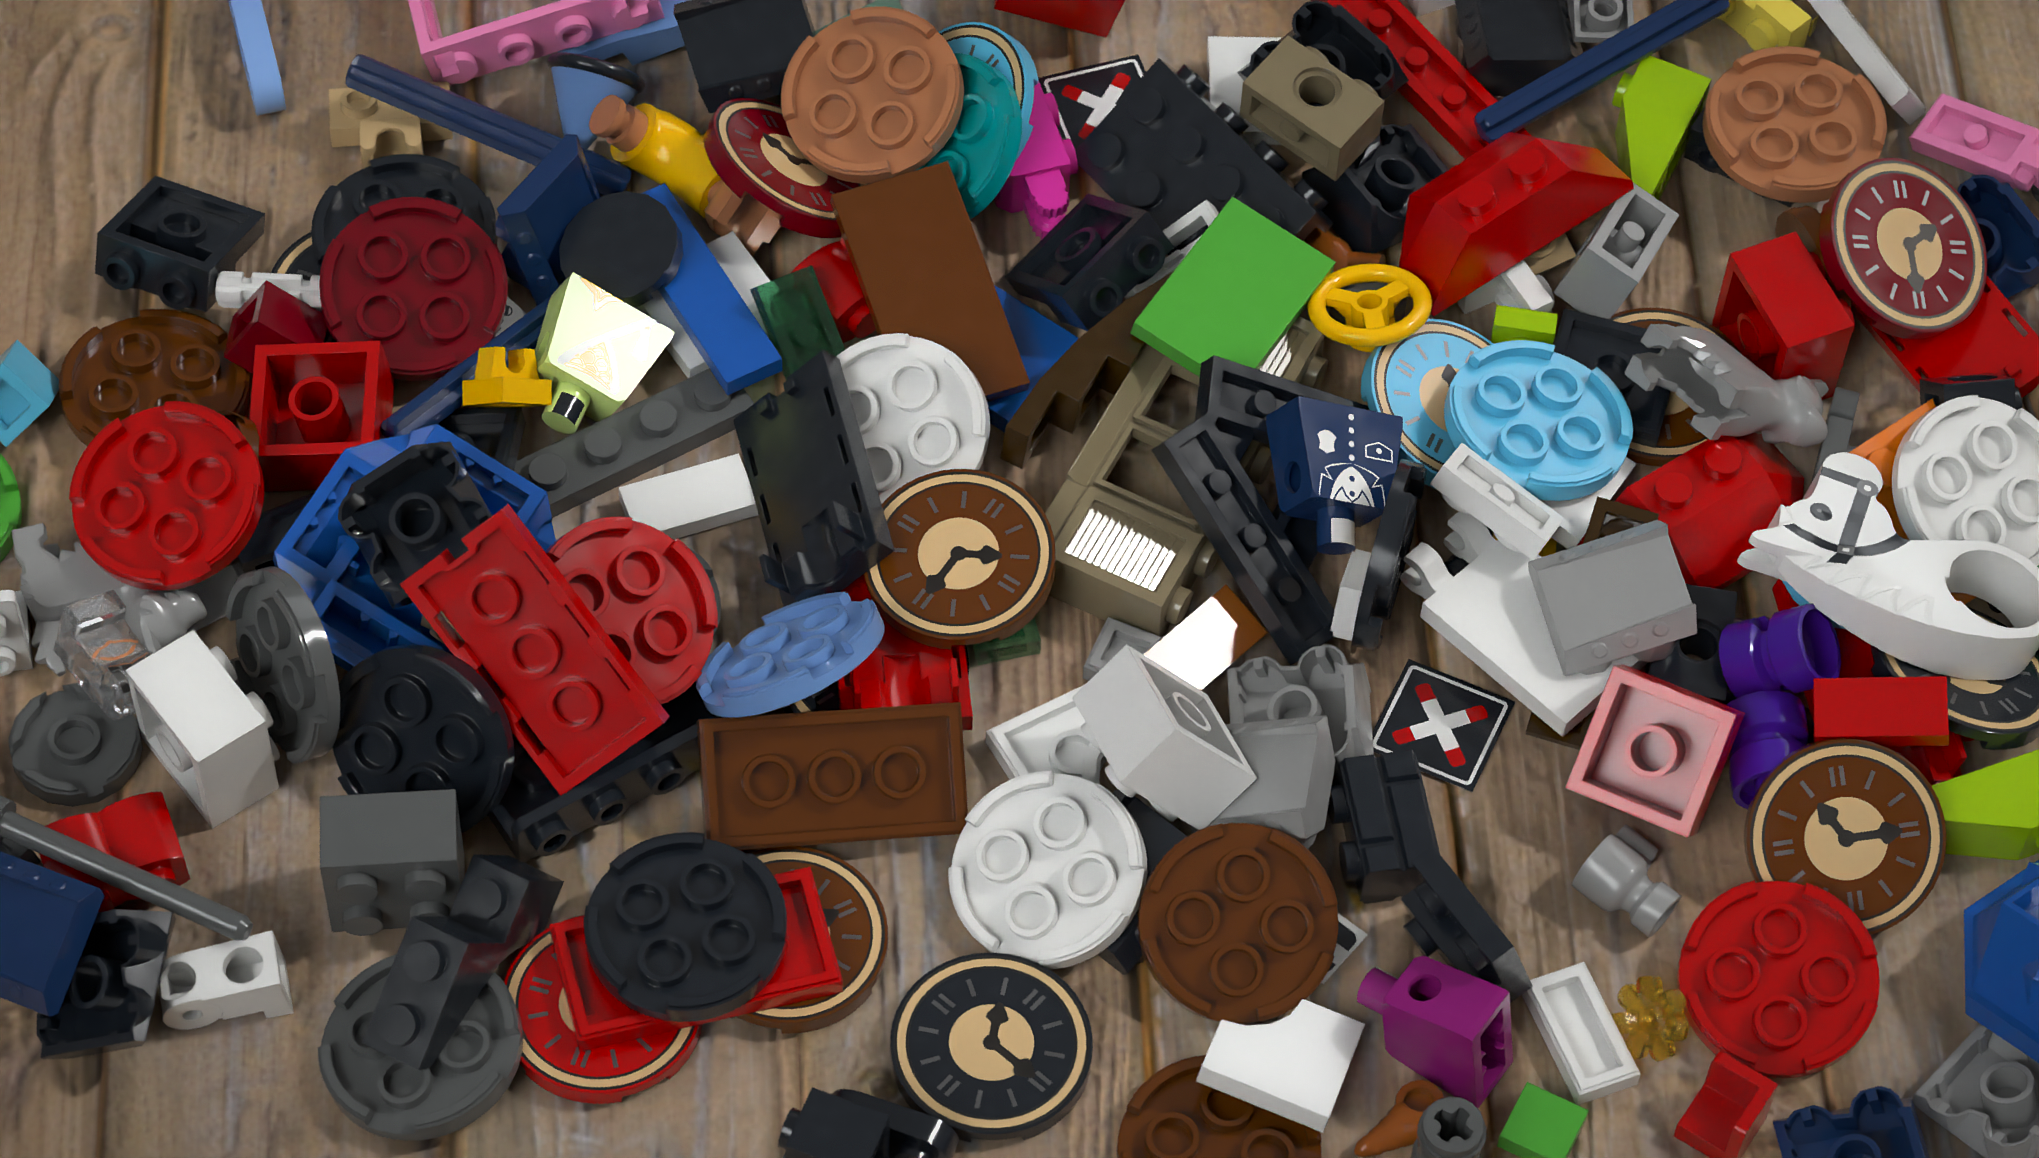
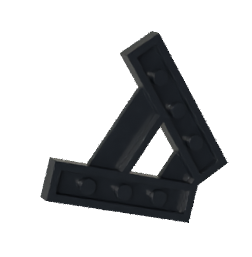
[1151,355,1398,665]

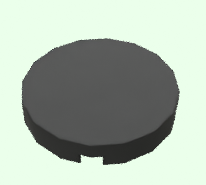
[8,683,143,807]

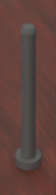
[0,795,253,941]

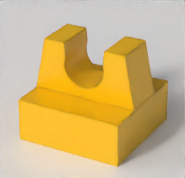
[462,346,552,408]

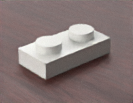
[1430,443,1565,561]

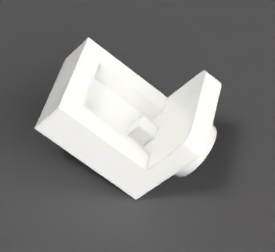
[1458,259,1555,314]

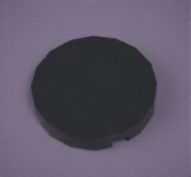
[559,191,683,308]

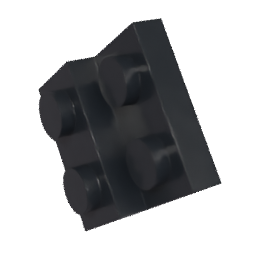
[95,176,265,312]
[1005,193,1174,331]
[1401,845,1533,1003]

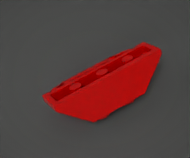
[1399,132,1634,317]
[1577,433,1804,590]

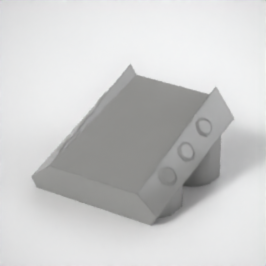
[1528,520,1697,676]
[1227,644,1374,777]
[1191,715,1336,849]
[1912,1024,2039,1158]

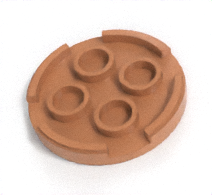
[781,7,964,183]
[1703,46,1887,203]

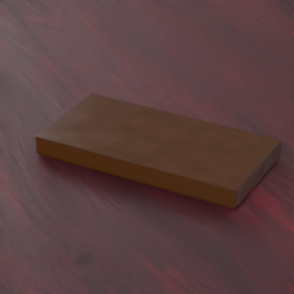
[830,161,1030,402]
[697,702,968,850]

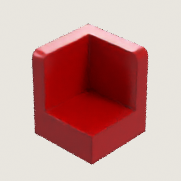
[1674,1051,1778,1158]

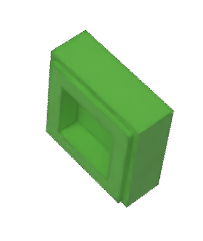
[1497,1082,1589,1158]

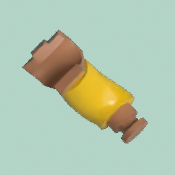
[589,95,781,257]

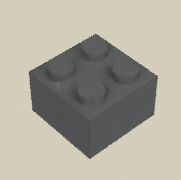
[320,789,465,936]

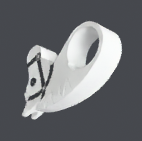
[1737,452,2039,680]

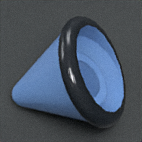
[547,52,645,149]

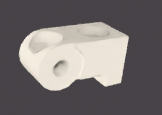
[159,930,293,1030]

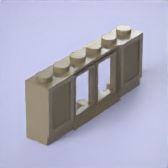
[1045,317,1329,637]

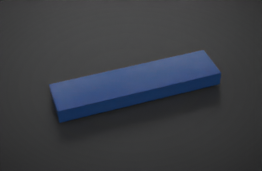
[641,183,782,396]

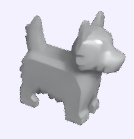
[1625,324,1829,448]
[12,523,207,677]

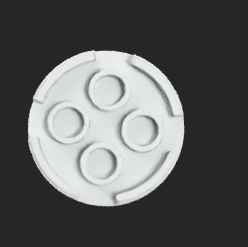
[836,333,990,504]
[1892,395,2039,566]
[948,771,1147,969]

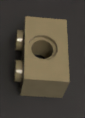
[1239,35,1385,181]

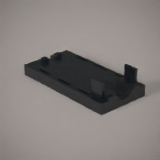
[733,350,895,607]

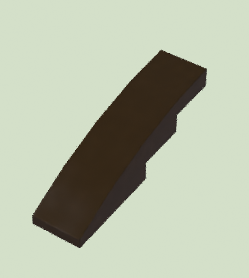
[1000,271,1174,469]

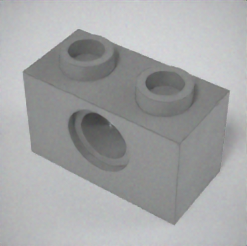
[1553,183,1679,320]

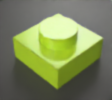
[1490,305,1558,345]

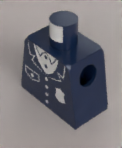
[1266,396,1403,555]

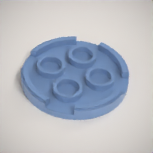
[695,592,885,718]

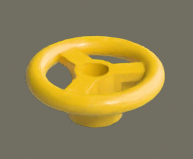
[1307,263,1432,352]

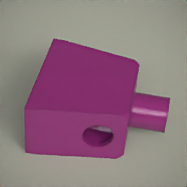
[1357,955,1513,1109]

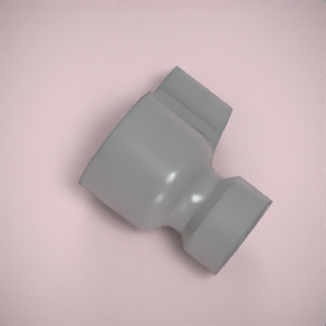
[1572,824,1682,938]

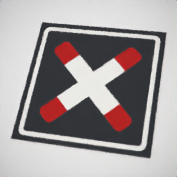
[1038,54,1146,150]
[1372,659,1515,792]

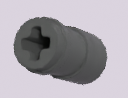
[1410,1097,1486,1158]

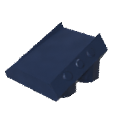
[495,134,600,306]
[1957,175,2039,298]
[0,851,105,1017]
[1773,1086,1930,1158]

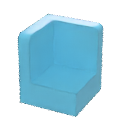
[0,340,59,447]

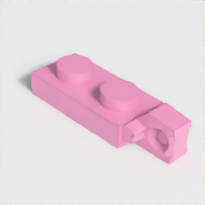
[1909,94,2039,192]

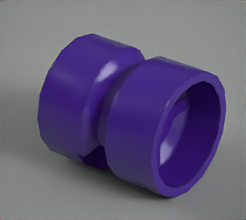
[1719,603,1841,698]
[1727,690,1809,810]

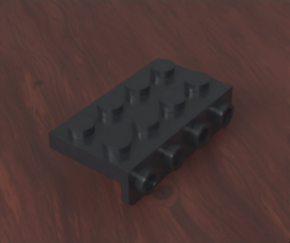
[1075,58,1334,255]
[488,682,728,863]

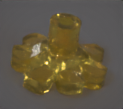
[1611,975,1689,1061]

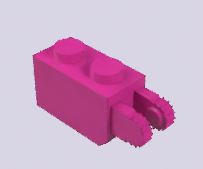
[994,82,1078,240]

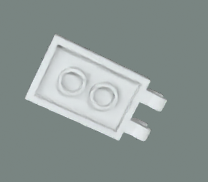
[1400,512,1648,737]

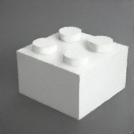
[126,630,280,829]
[1072,644,1257,830]

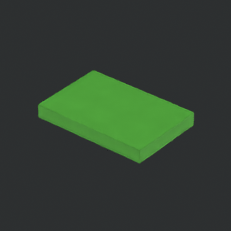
[1131,196,1336,377]

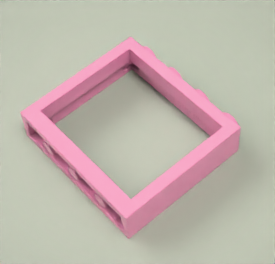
[408,0,665,86]

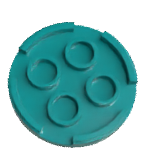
[917,53,1022,220]

